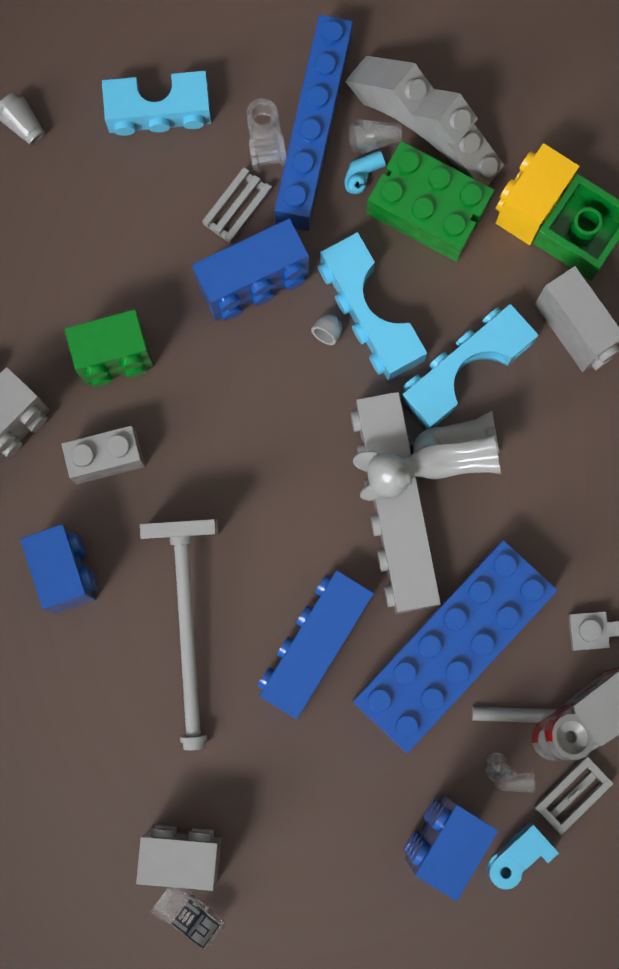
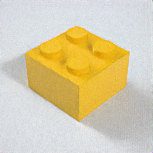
[495,143,580,245]

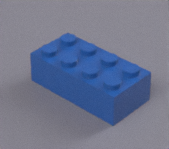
[403,795,498,902]

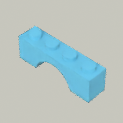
[318,232,427,381]
[401,304,539,430]

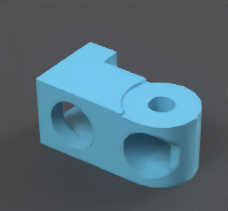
[487,821,559,890]

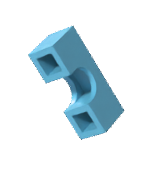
[102,71,212,136]

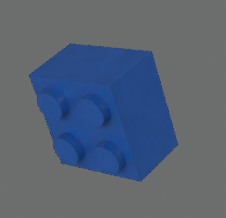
[20,524,99,614]

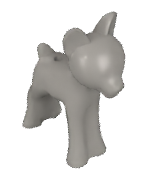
[353,411,501,500]

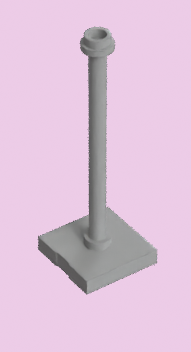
[140,519,219,750]

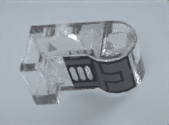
[150,887,226,950]

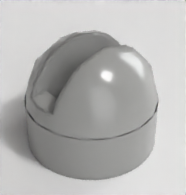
[311,314,342,345]

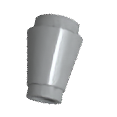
[0,92,45,146]

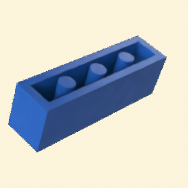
[257,570,374,720]

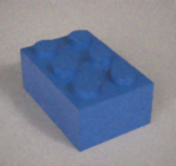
[192,218,309,321]

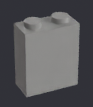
[534,266,619,373]

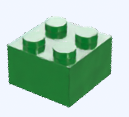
[533,174,619,281]
[64,309,154,387]

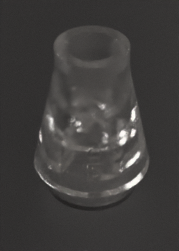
[349,119,402,154]

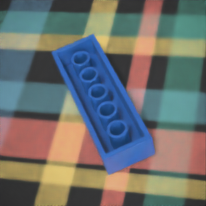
[352,540,558,754]

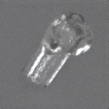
[485,753,535,792]

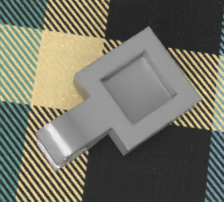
[568,612,619,651]

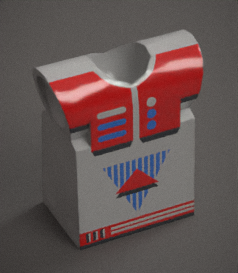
[532,667,619,760]

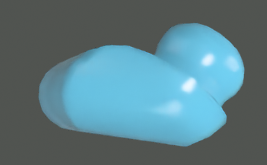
[344,150,386,194]

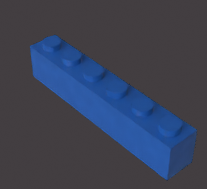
[274,14,353,231]

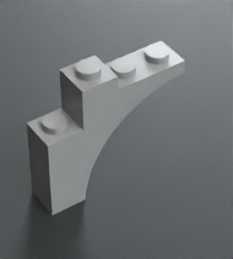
[345,56,504,186]

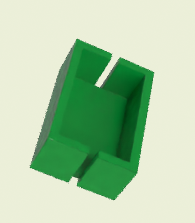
[366,141,494,262]

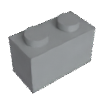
[61,426,145,485]

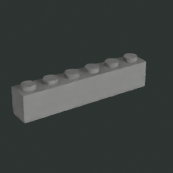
[350,392,441,614]

